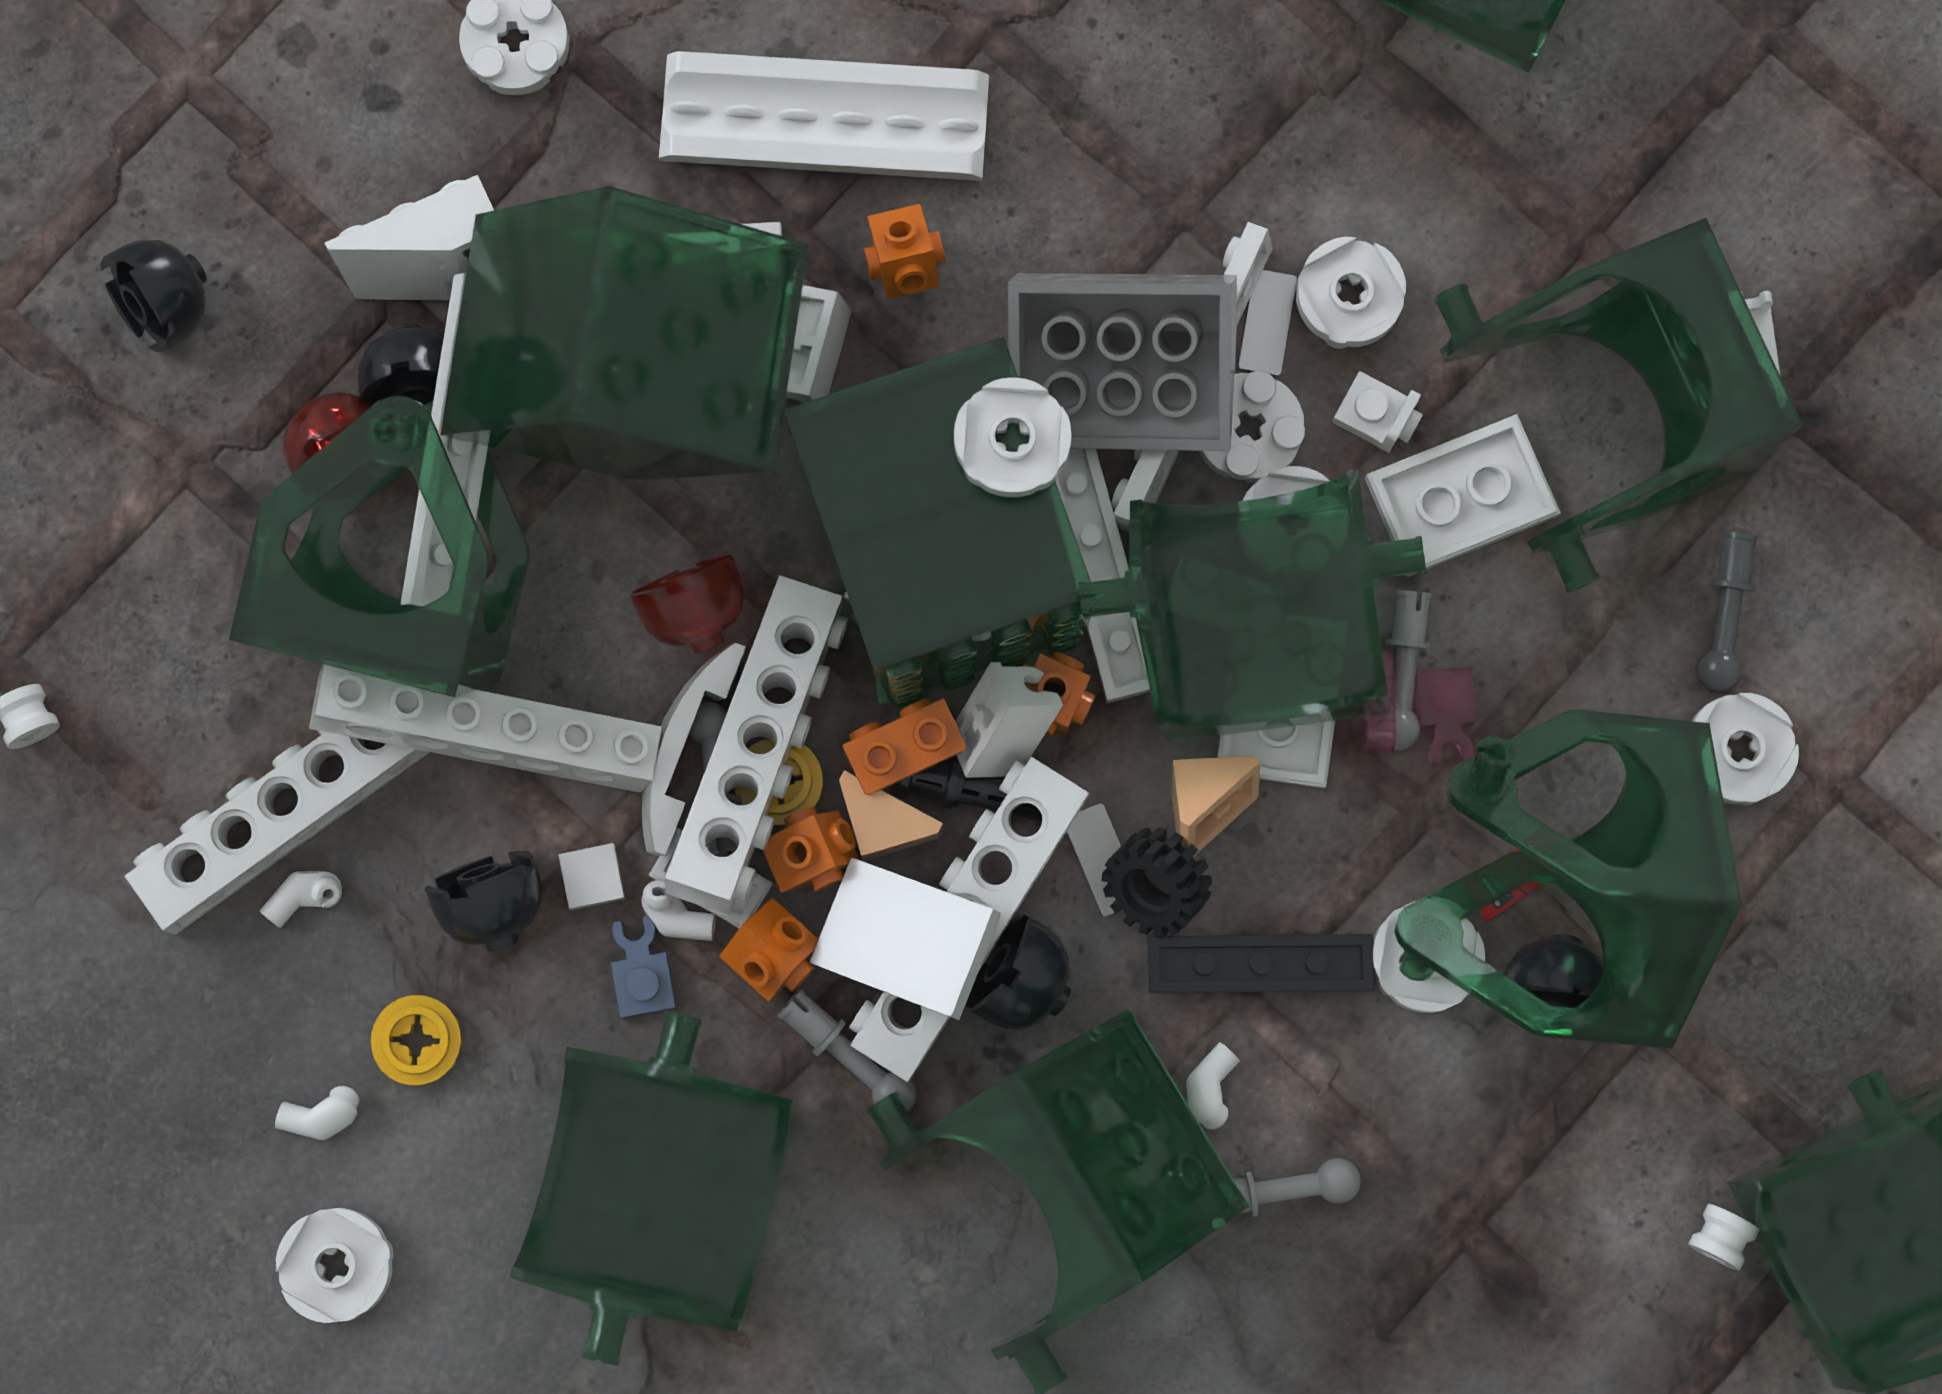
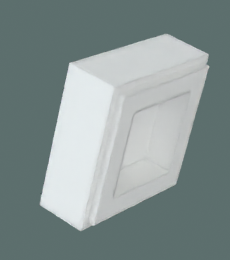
[558,843,626,911]

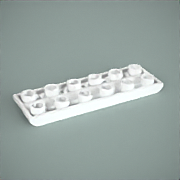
[659,51,989,181]

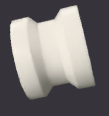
[0,684,60,749]
[1688,1204,1760,1271]

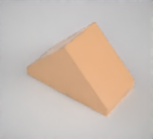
[1172,756,1260,857]
[839,770,943,861]

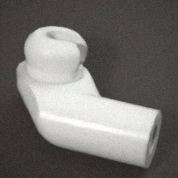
[259,871,342,928]
[641,880,716,941]
[1186,1042,1240,1130]
[275,1086,360,1140]

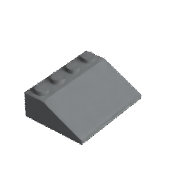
[1008,273,1237,451]

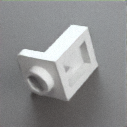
[1332,371,1423,453]

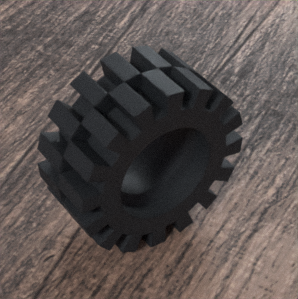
[1102,827,1212,937]

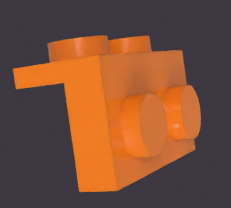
[842,698,966,795]

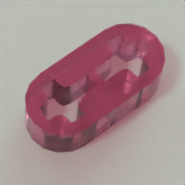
[1359,649,1396,753]

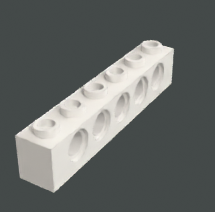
[665,575,848,915]
[309,660,662,793]
[125,730,430,935]
[849,757,1090,1082]

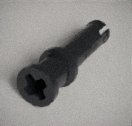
[897,759,1042,822]

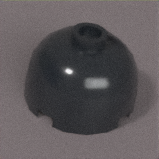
[100,240,207,353]
[358,324,444,426]
[424,851,542,951]
[966,914,1071,1030]
[1497,934,1613,1038]

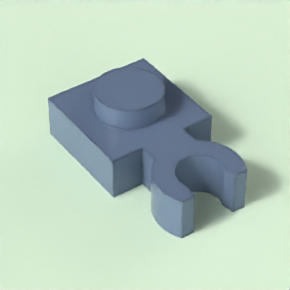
[611,916,677,1019]

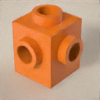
[864,204,946,300]
[1023,652,1096,737]
[763,807,860,893]
[719,897,819,1002]

